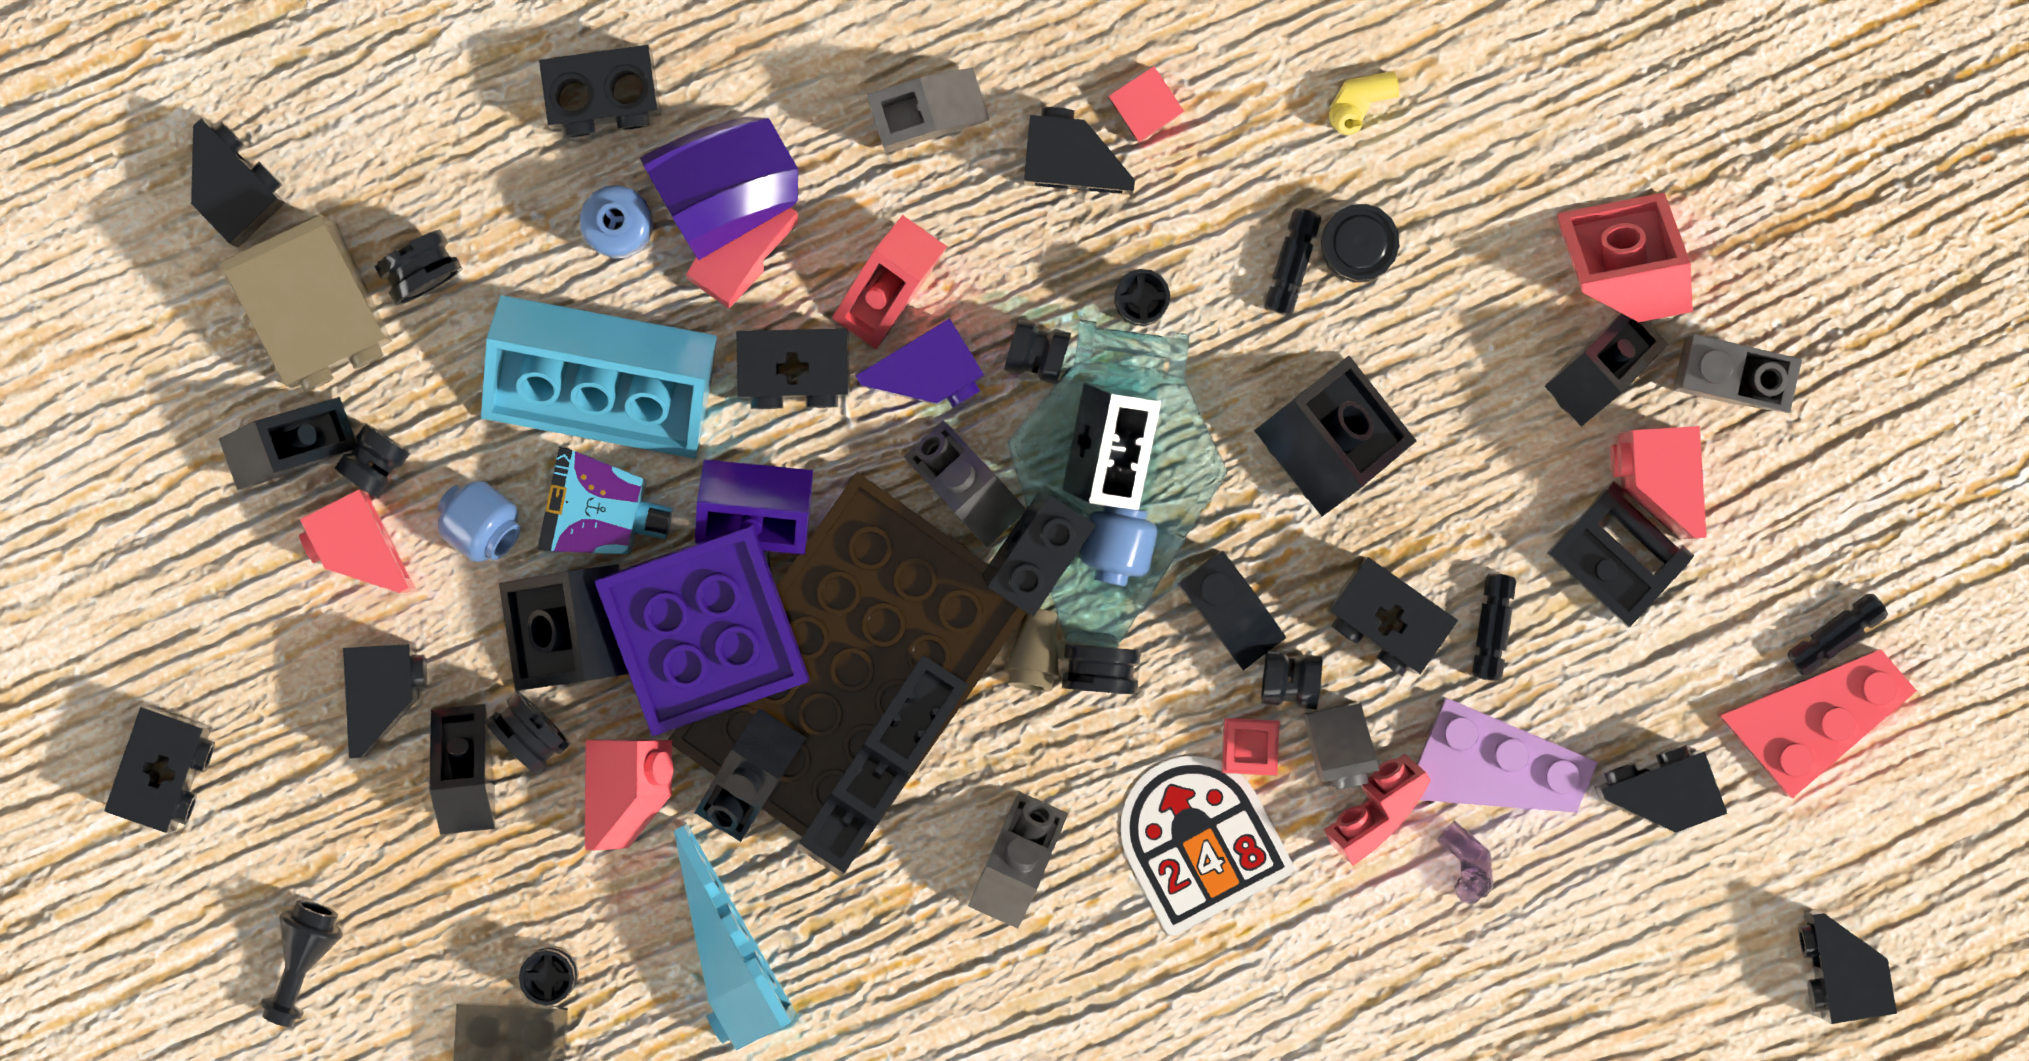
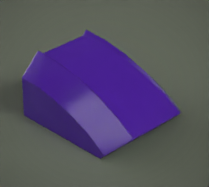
[640,116,798,260]

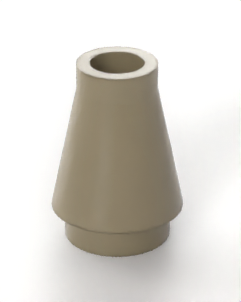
[1005,609,1059,692]

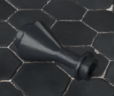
[260,900,343,1027]

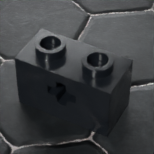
[736,328,850,409]
[1062,382,1161,510]
[982,484,1096,617]
[1326,557,1458,677]
[104,705,215,833]

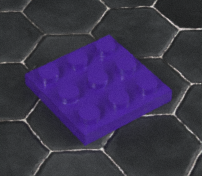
[594,524,810,737]

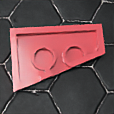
[1718,649,1917,799]

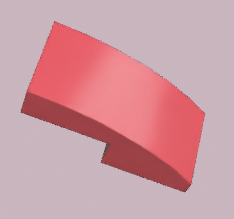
[686,208,798,308]
[1324,753,1431,866]

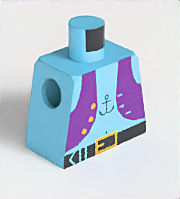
[537,447,673,555]

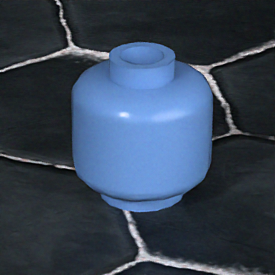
[579,185,653,259]
[437,481,521,562]
[1080,505,1157,586]

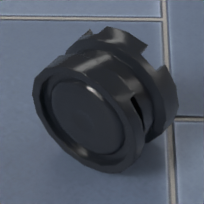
[1320,204,1400,283]
[374,229,463,306]
[1062,644,1141,695]
[485,691,570,776]

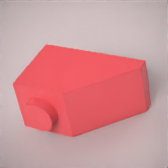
[832,215,948,349]
[299,489,416,593]
[585,738,674,851]

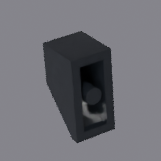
[1024,107,1135,195]
[1544,313,1668,427]
[219,397,357,490]
[1177,550,1287,671]
[343,644,428,759]
[429,704,495,835]

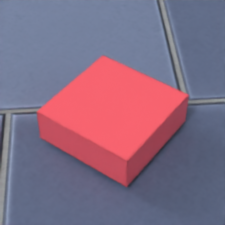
[1108,66,1185,143]
[1221,718,1280,776]

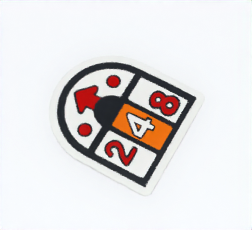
[1120,756,1294,936]

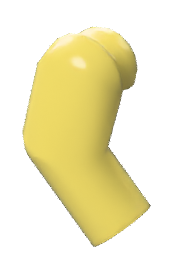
[1329,71,1399,135]

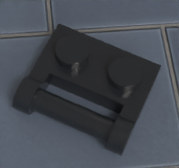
[1547,481,1694,628]

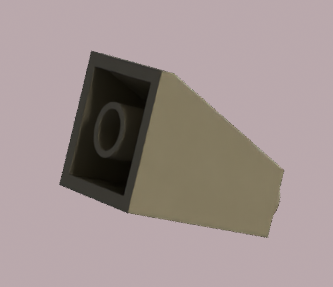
[219,214,393,392]

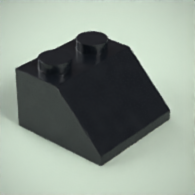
[1254,355,1417,517]
[499,564,629,691]

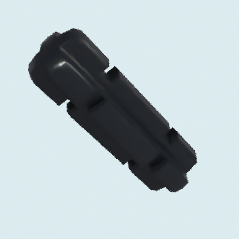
[1265,208,1321,316]
[1472,573,1516,681]
[1787,594,1888,675]

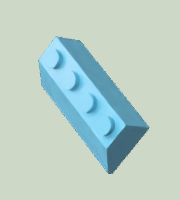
[481,295,717,459]

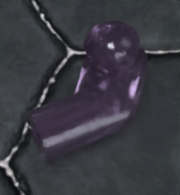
[1437,820,1494,904]

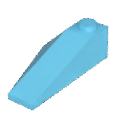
[674,823,796,1051]

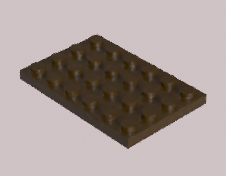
[668,472,1026,837]

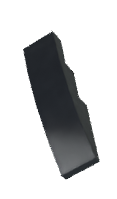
[796,655,969,878]

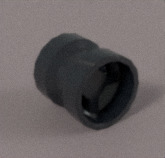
[1114,269,1170,327]
[1004,318,1071,385]
[334,423,411,499]
[1261,650,1323,710]
[519,946,579,1006]

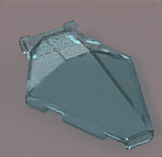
[1008,320,1227,648]

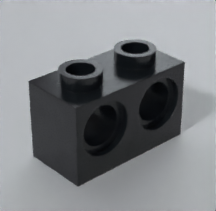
[539,45,661,138]

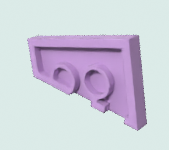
[1416,697,1598,813]

